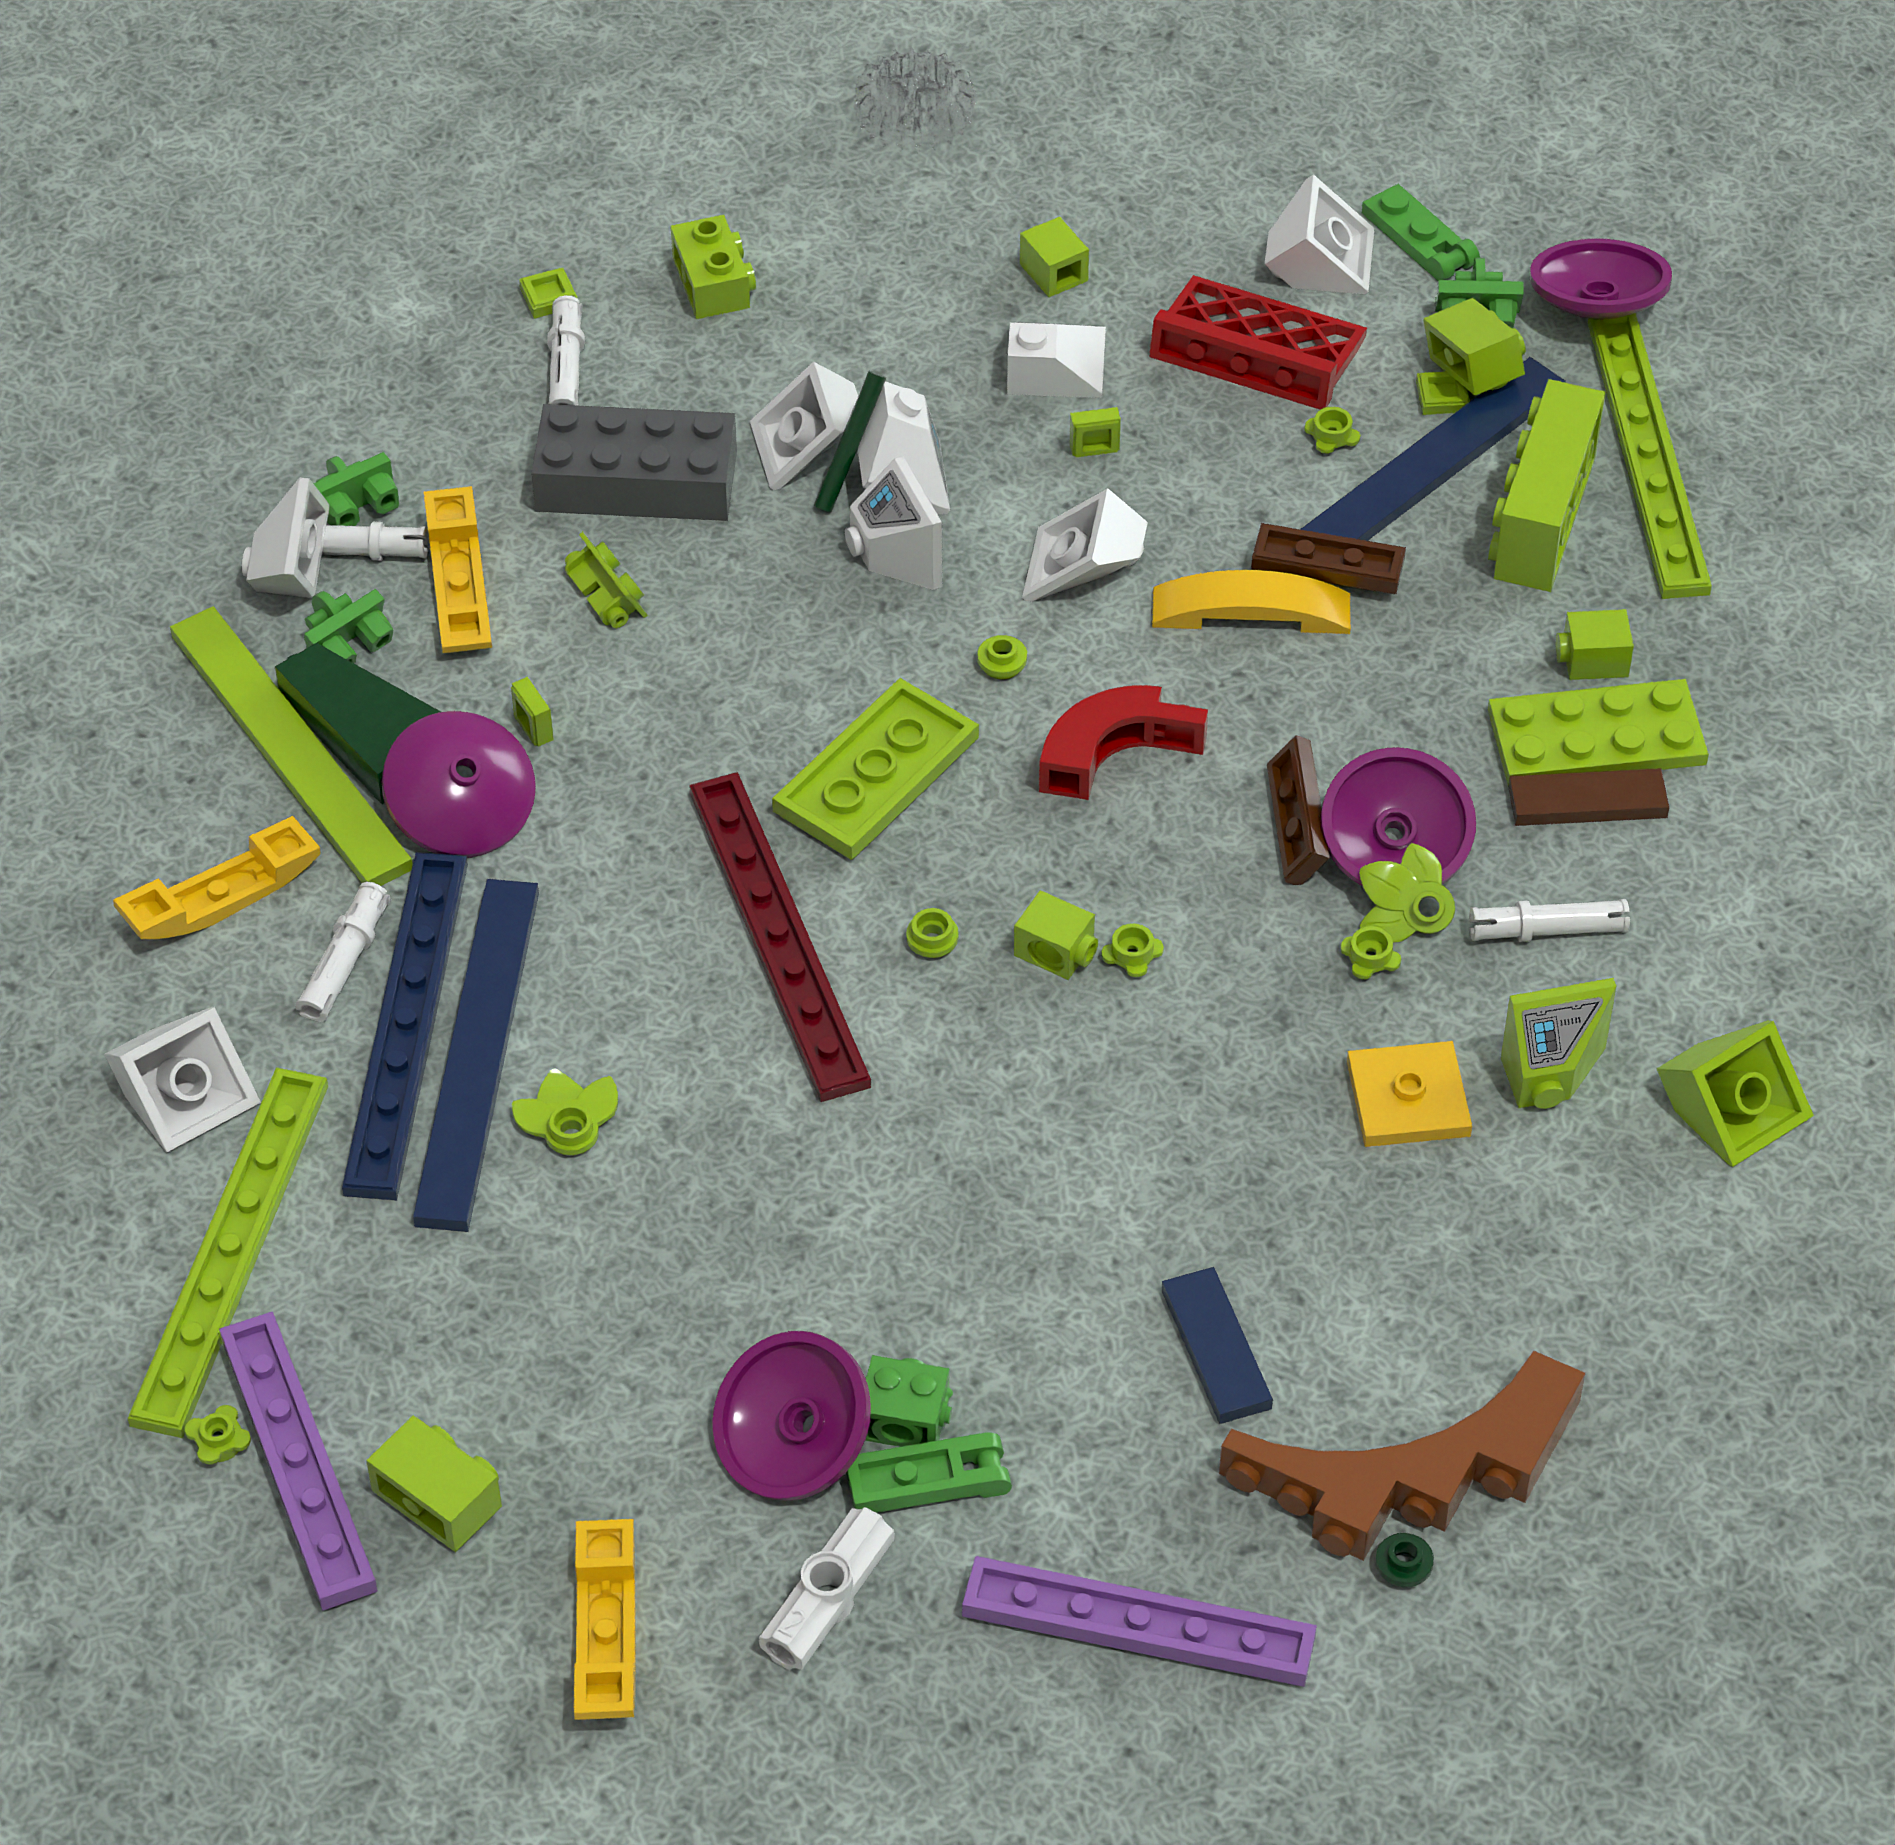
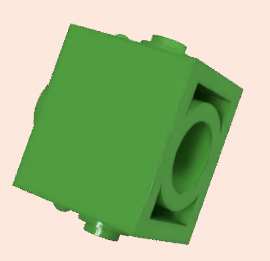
[865,1355,953,1447]

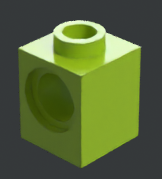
[1014,890,1098,980]

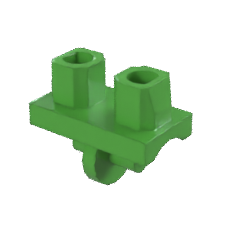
[1435,258,1524,328]
[314,452,399,526]
[304,589,393,664]

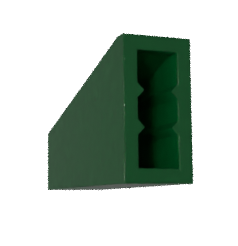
[275,643,441,805]

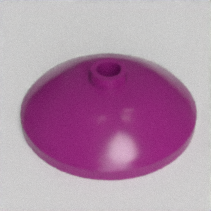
[1530,239,1672,320]
[382,711,536,858]
[1321,747,1476,886]
[713,1331,871,1501]

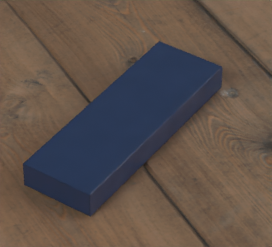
[1162,1267,1273,1424]

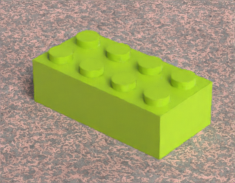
[1488,379,1605,592]

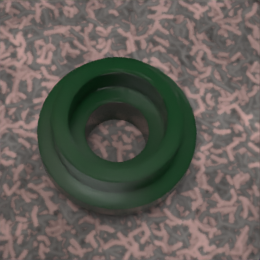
[1376,1533,1434,1587]

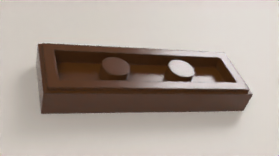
[1251,523,1406,595]
[1267,735,1330,885]
[1508,768,1669,826]

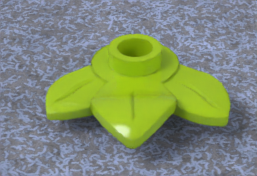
[1359,843,1455,942]
[512,1068,618,1155]

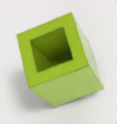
[1020,216,1089,298]
[1555,609,1634,680]

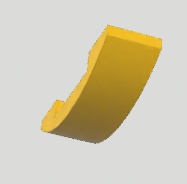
[424,486,492,653]
[1152,570,1351,634]
[113,816,321,939]
[574,1519,636,1720]

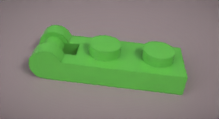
[1362,184,1480,281]
[846,1432,1012,1513]

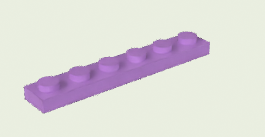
[219,1311,378,1611]
[962,1556,1317,1687]

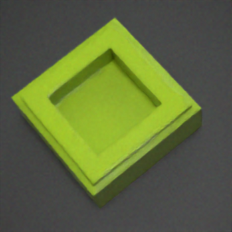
[519,267,578,319]
[1416,371,1470,415]
[1069,407,1121,458]
[511,677,554,747]

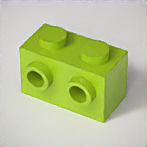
[670,215,756,320]
[1423,298,1526,396]
[366,1415,502,1553]

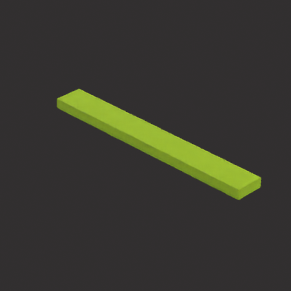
[1588,313,1712,599]
[170,606,413,886]
[127,1067,328,1438]

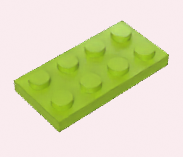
[772,678,979,860]
[1488,679,1709,786]

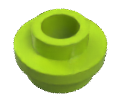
[977,635,1027,679]
[906,908,959,958]

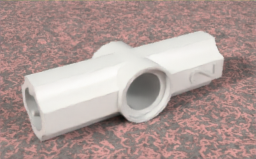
[759,1507,895,1671]

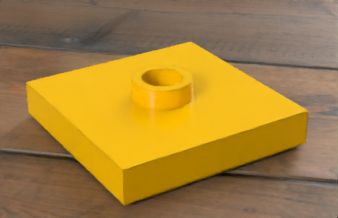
[1347,1041,1472,1147]

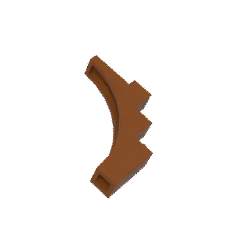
[1219,1351,1585,1561]

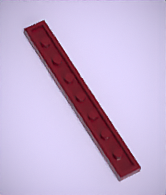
[689,772,871,1102]

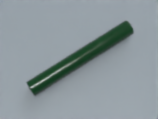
[814,370,886,513]

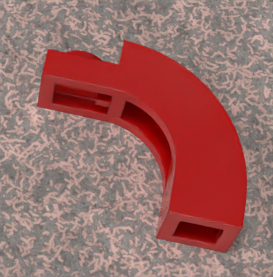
[1039,685,1208,800]

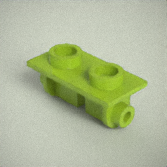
[565,531,648,628]

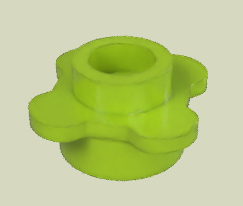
[1305,407,1360,454]
[1101,923,1164,977]
[1341,926,1401,979]
[185,1405,251,1464]

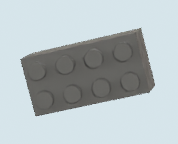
[531,404,737,521]

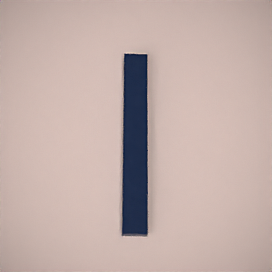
[1301,357,1566,541]
[342,852,468,1201]
[413,879,539,1232]

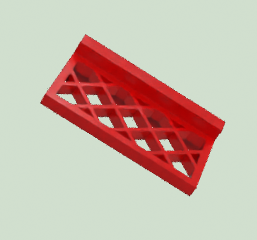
[1149,275,1367,410]

